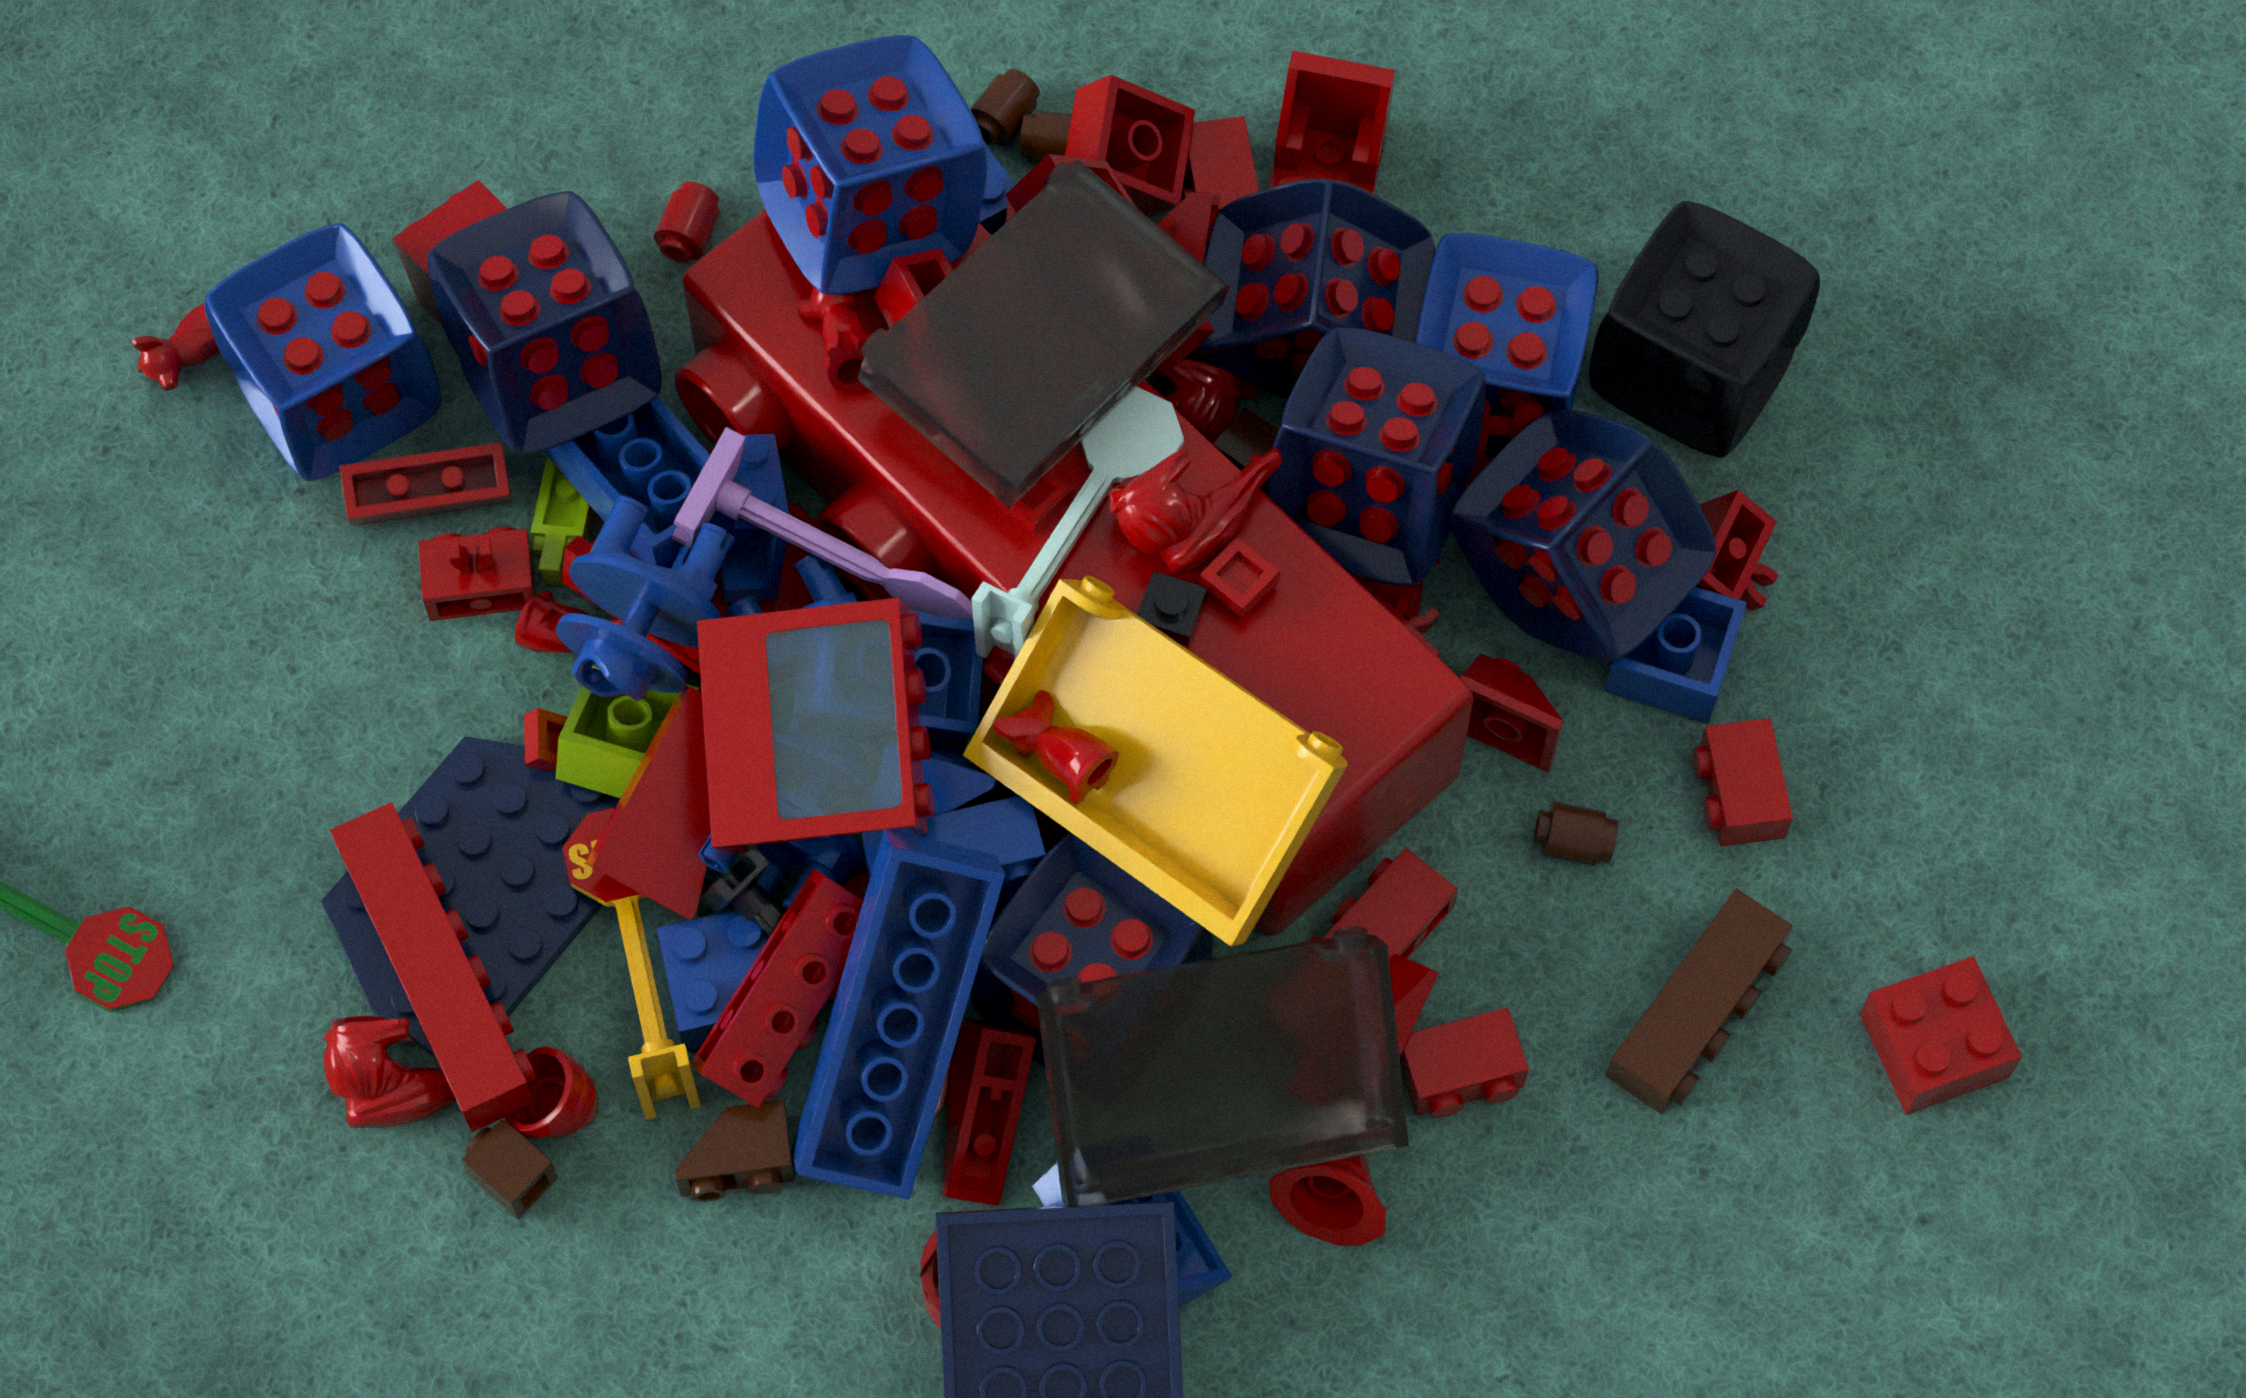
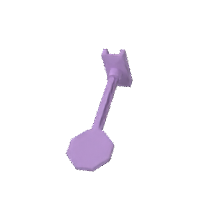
[672,427,973,620]

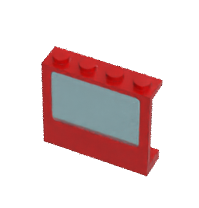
[697,597,935,855]

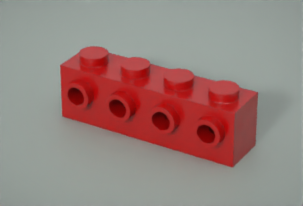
[691,868,864,1108]

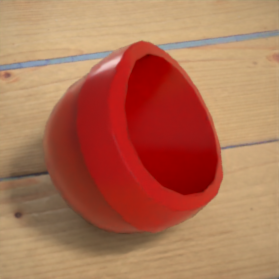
[504,1046,599,1139]

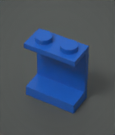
[718,434,789,604]

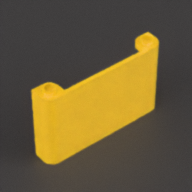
[963,575,1348,946]

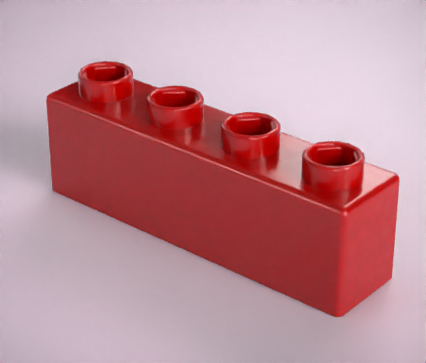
[674,209,1474,936]

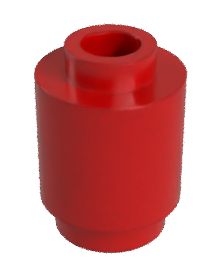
[654,182,720,262]

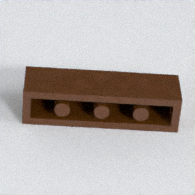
[1605,888,1793,1115]

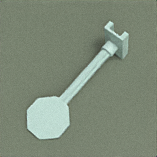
[971,387,1184,659]

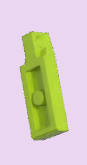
[530,456,594,586]

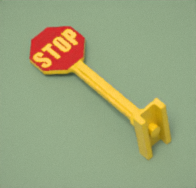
[563,808,701,1120]

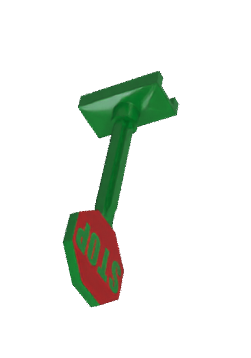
[0,881,174,1012]

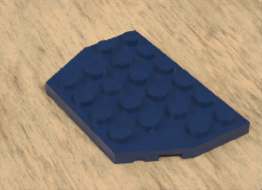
[321,736,620,1058]

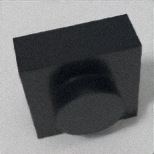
[1137,571,1208,646]

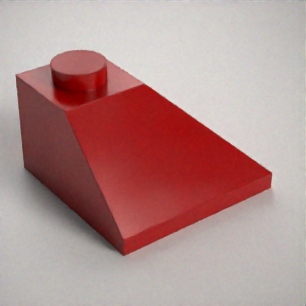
[1460,653,1563,773]

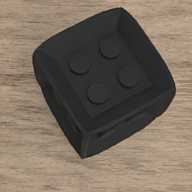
[1589,201,1820,458]

